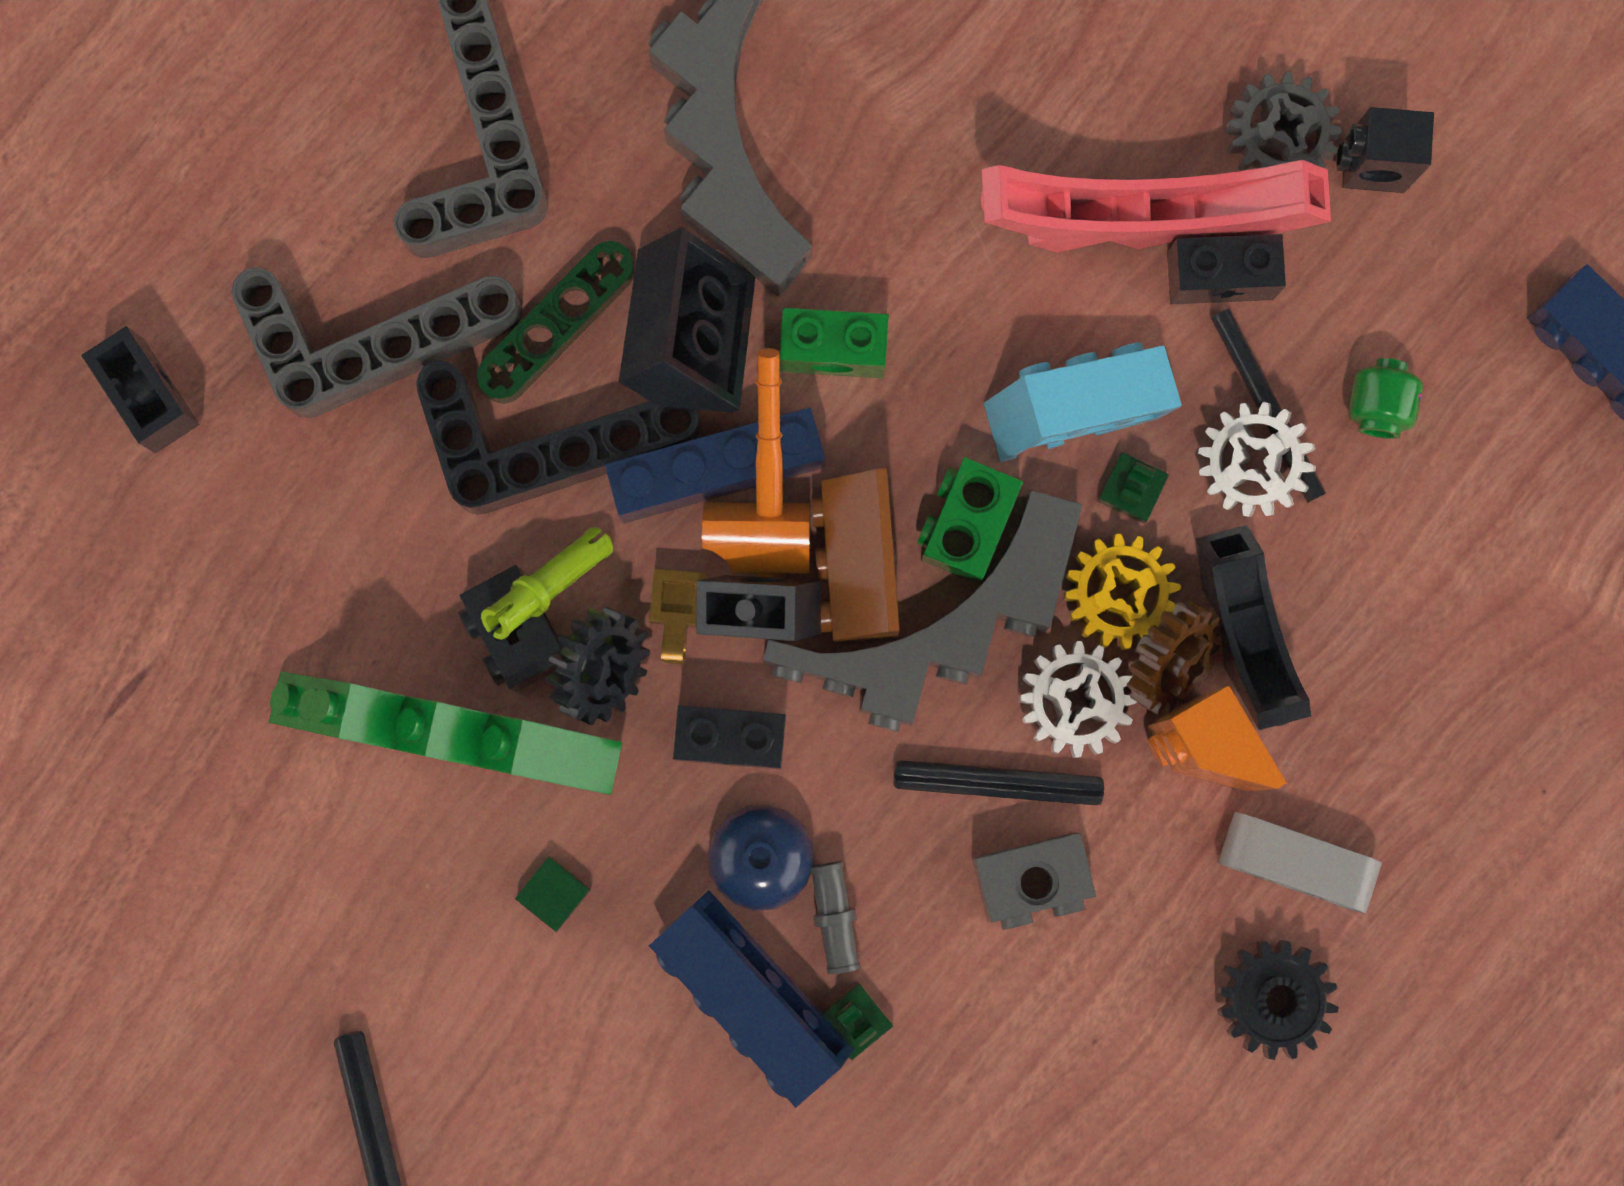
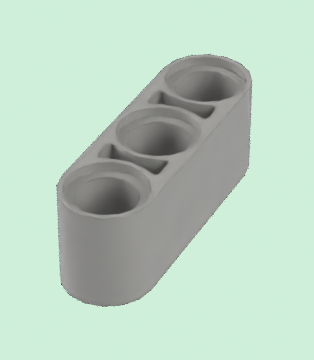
[1218,812,1382,914]

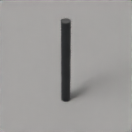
[1211,309,1326,503]

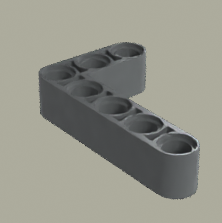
[394,0,548,258]
[232,267,522,418]

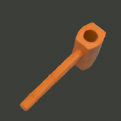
[702,348,810,578]

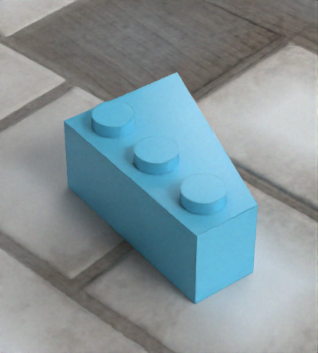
[983,342,1182,463]

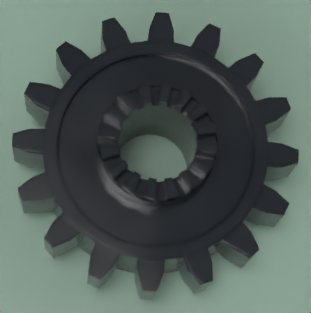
[1216,940,1339,1060]

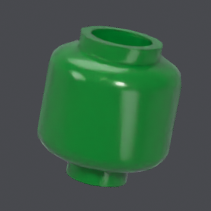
[1348,358,1423,439]

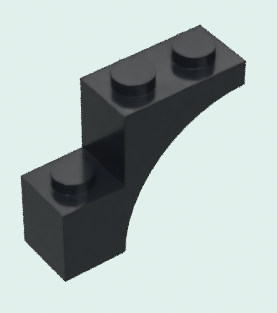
[1196,525,1311,730]

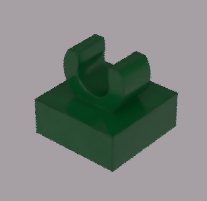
[1097,452,1169,524]
[822,983,893,1060]

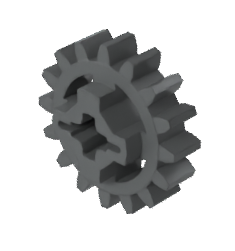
[1225,72,1342,171]

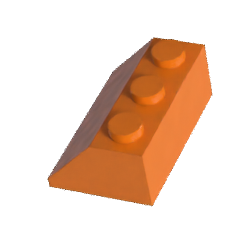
[1146,685,1287,791]

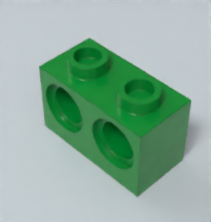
[917,457,1024,584]

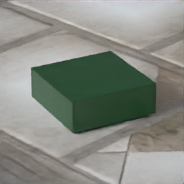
[515,856,592,932]

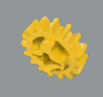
[1063,534,1181,650]

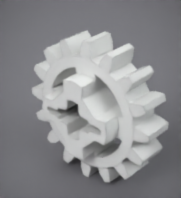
[1198,402,1316,517]
[1019,641,1137,758]

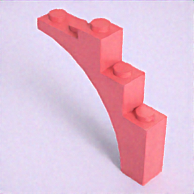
[980,160,1331,253]

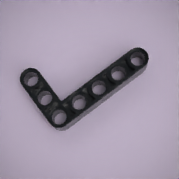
[416,361,701,515]

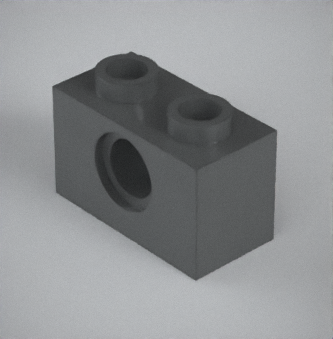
[972,833,1096,930]

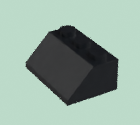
[618,227,756,413]

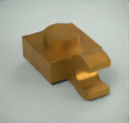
[649,569,708,665]

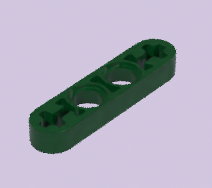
[477,241,635,404]

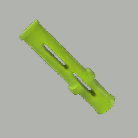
[481,527,613,640]

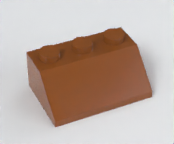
[811,468,899,644]

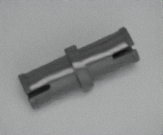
[810,861,861,974]

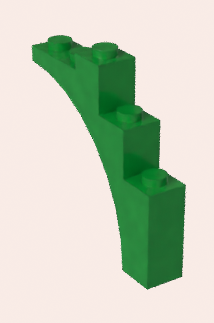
[268,671,623,795]

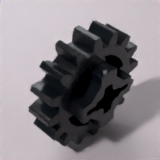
[546,606,650,725]

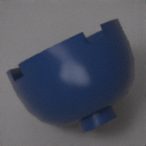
[708,804,814,911]

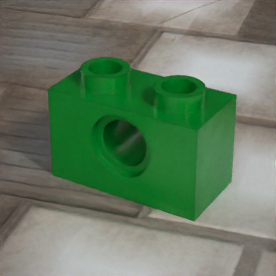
[780,308,889,379]

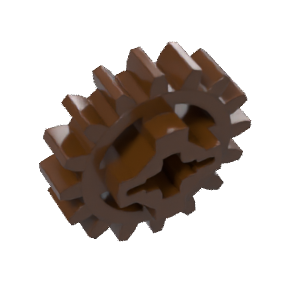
[1127,600,1222,715]

